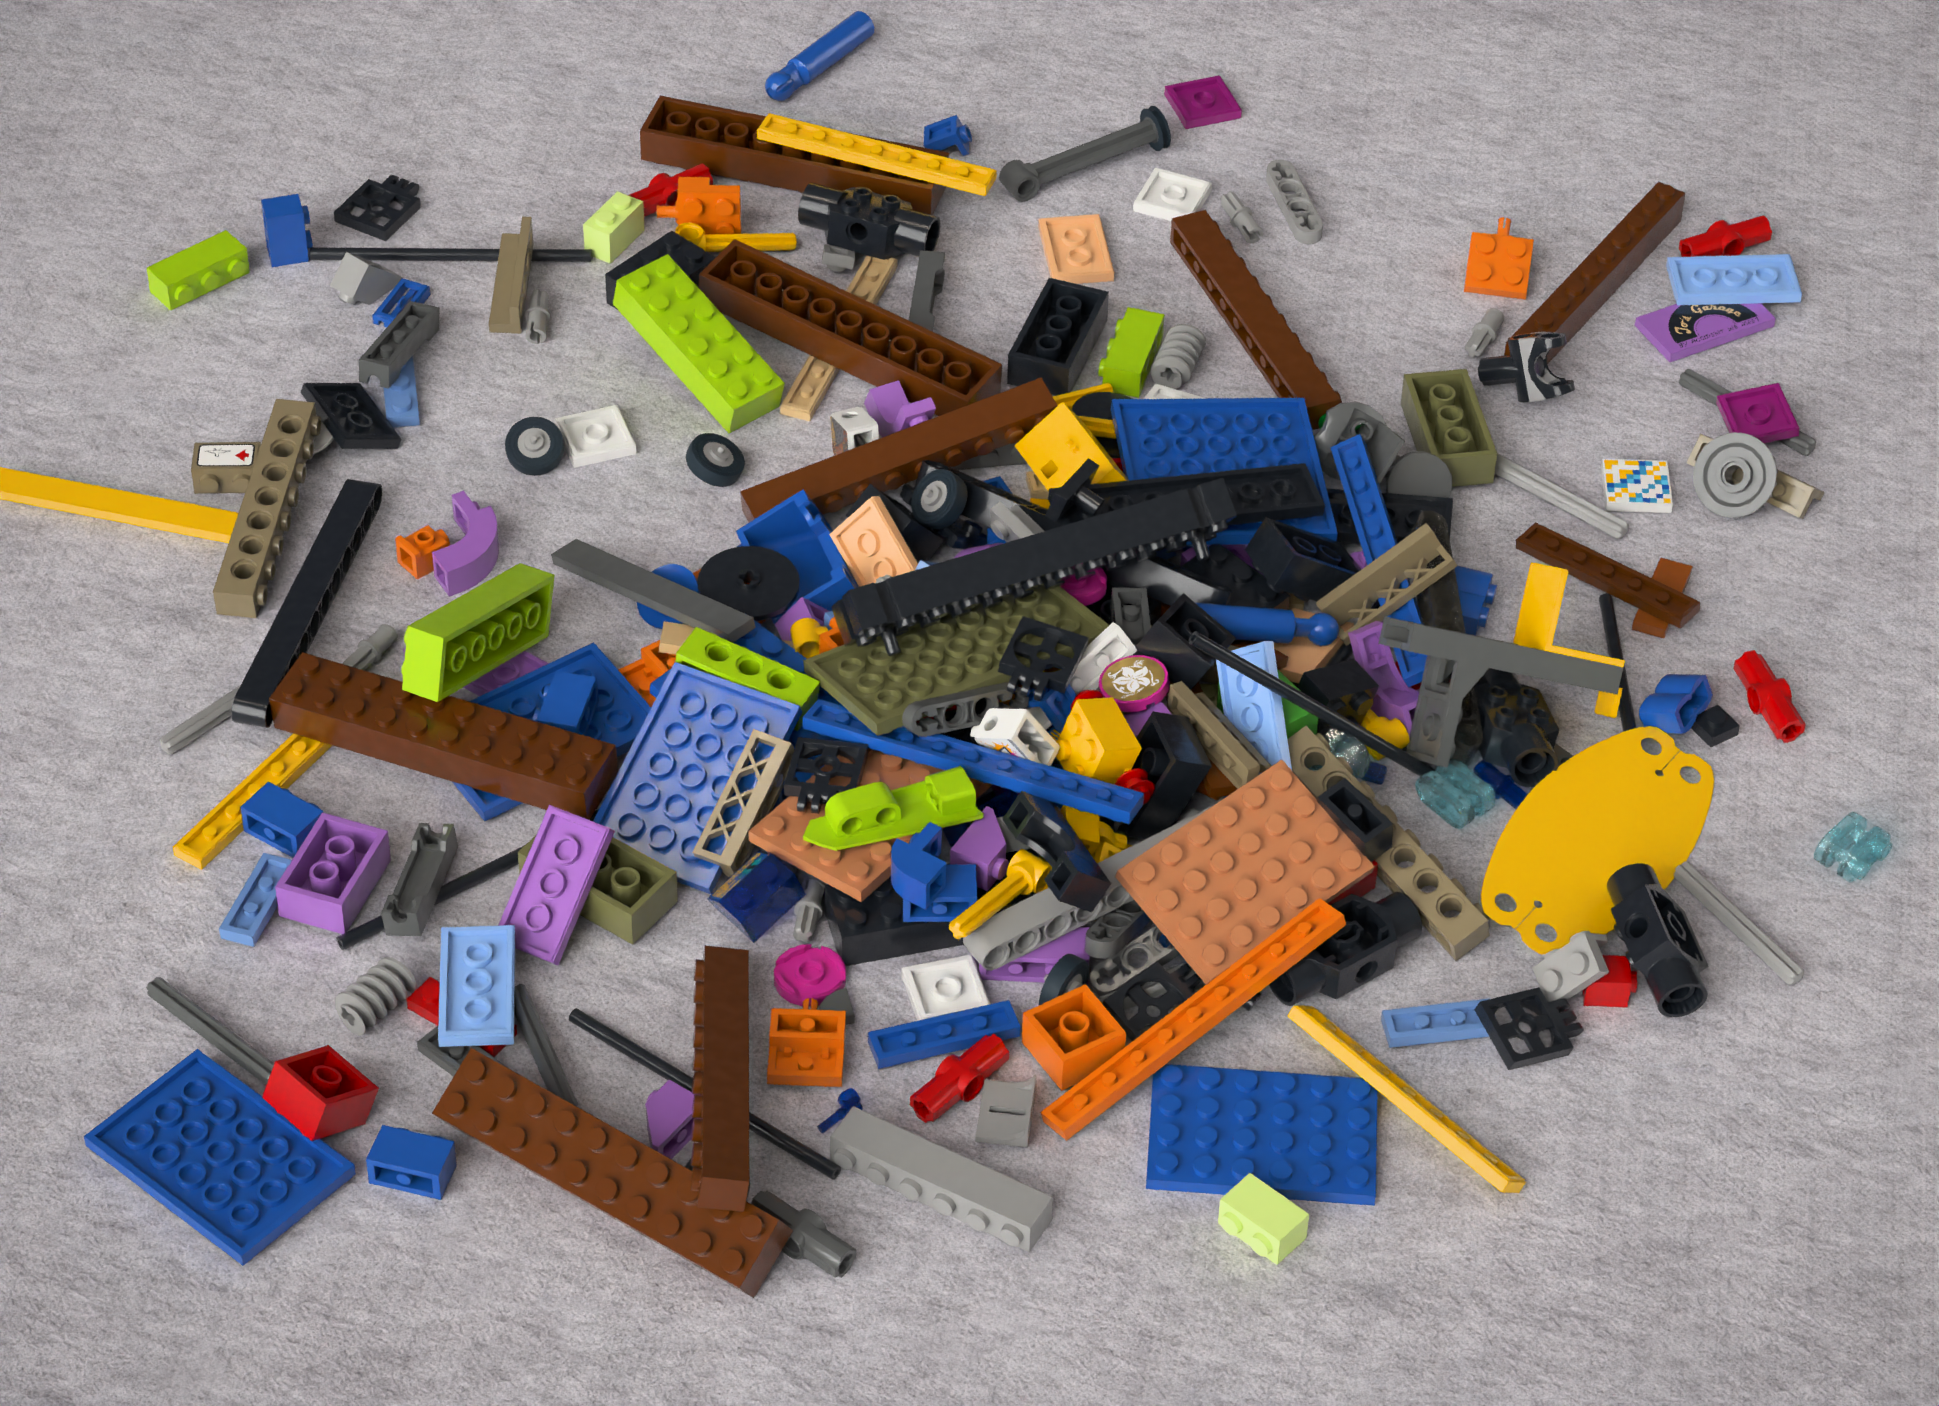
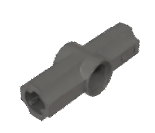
[751,1190,856,1278]

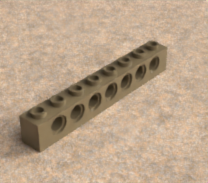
[213,399,321,618]
[1288,726,1490,961]

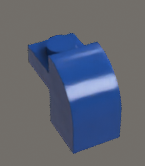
[891,822,947,910]

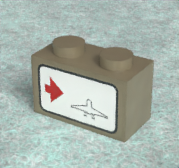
[191,442,261,494]

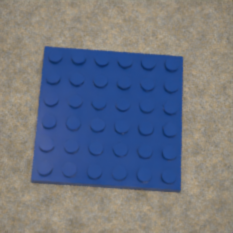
[1110,398,1338,545]

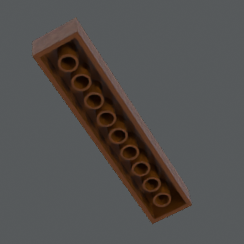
[640,95,949,215]
[699,239,1002,416]
[269,652,618,820]
[432,1048,793,1298]

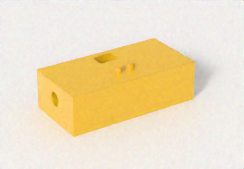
[1014,402,1129,492]

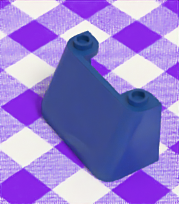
[736,489,859,625]

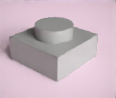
[822,244,855,272]

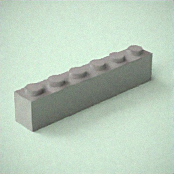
[830,1106,1053,1252]

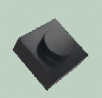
[1691,705,1740,747]

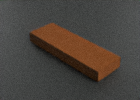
[1632,558,1693,638]

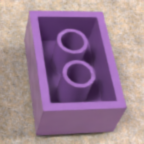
[275,812,391,934]

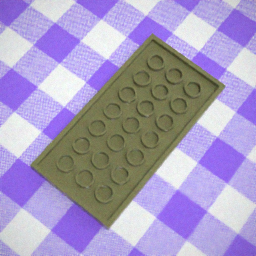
[803,585,1109,736]

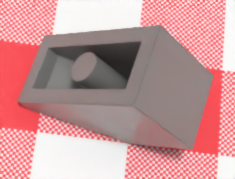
[330,252,403,305]

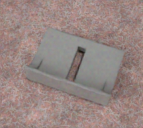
[975,1075,1037,1147]

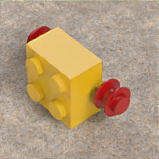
[1056,690,1155,805]

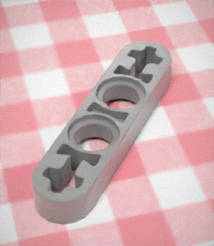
[1266,160,1323,244]

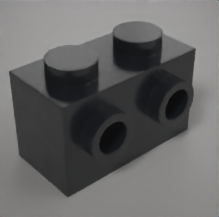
[1317,778,1393,862]

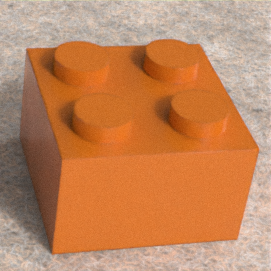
[1022,984,1126,1091]

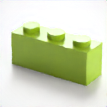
[146,230,250,311]
[1098,307,1165,398]

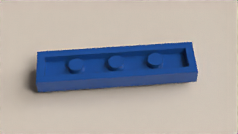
[868,1000,1021,1069]

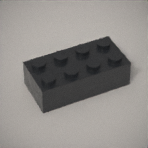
[1007,278,1109,396]

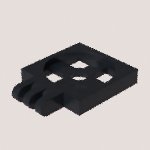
[334,175,421,241]
[998,616,1089,702]
[784,737,868,814]
[1102,961,1205,1041]
[1474,987,1584,1070]

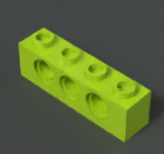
[675,627,820,731]

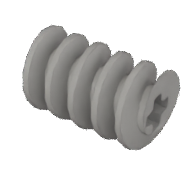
[1150,324,1206,389]
[335,957,417,1036]

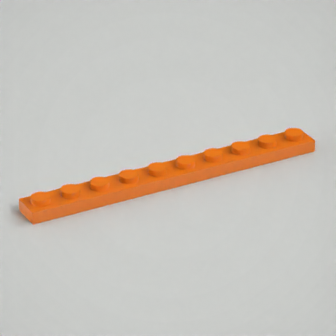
[1040,898,1346,1141]

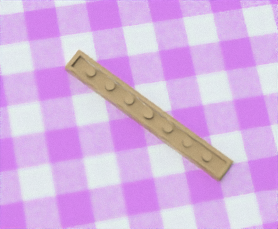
[780,255,898,421]

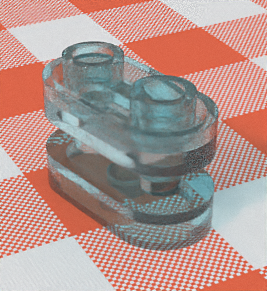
[1415,759,1495,829]
[1814,811,1892,883]

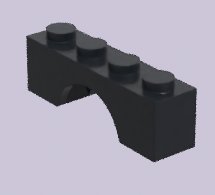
[1002,791,1112,912]

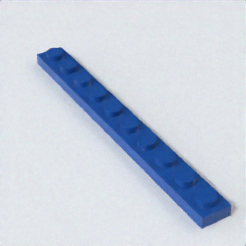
[1330,434,1427,688]
[803,699,1144,824]

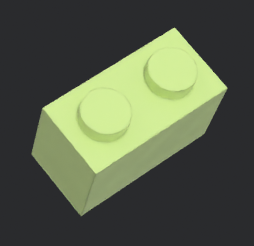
[583,191,645,264]
[1218,1173,1309,1265]

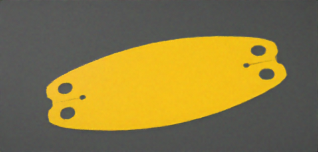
[1481,726,1714,955]

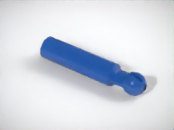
[765,11,874,101]
[1196,603,1339,646]

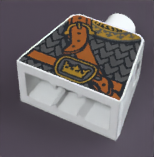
[830,407,879,456]

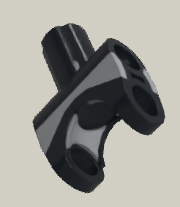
[1478,332,1575,402]

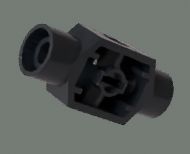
[798,182,940,260]
[1464,668,1559,787]
[1607,863,1709,1017]
[1269,892,1422,1006]

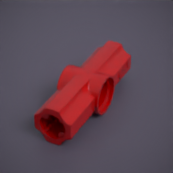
[628,163,713,217]
[1679,215,1772,257]
[1733,650,1806,743]
[910,1034,1009,1123]

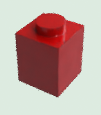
[1582,955,1637,1008]

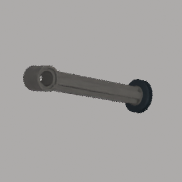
[999,106,1171,202]

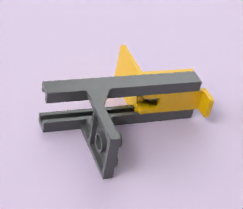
[1378,562,1625,767]

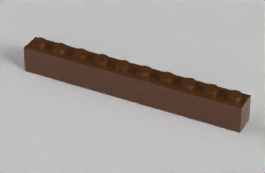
[1504,182,1686,364]
[1170,210,1342,430]
[740,378,1058,523]
[691,945,750,1212]

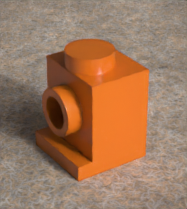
[395,525,450,580]

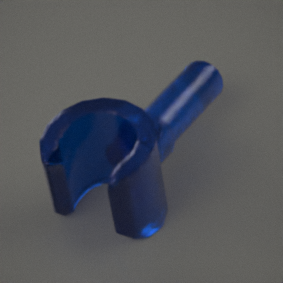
[817,1088,863,1134]

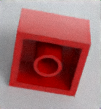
[262,1045,379,1141]

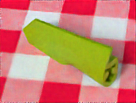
[803,766,984,851]

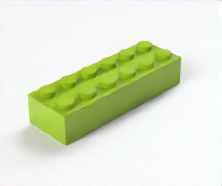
[613,254,785,434]
[401,563,555,702]

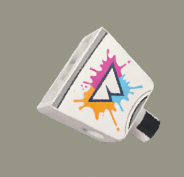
[970,708,1060,766]

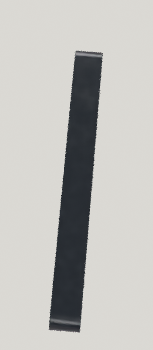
[913,460,1234,606]
[232,479,382,728]

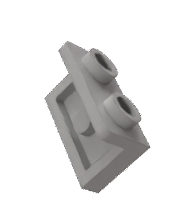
[990,501,1044,542]
[1532,931,1609,1002]

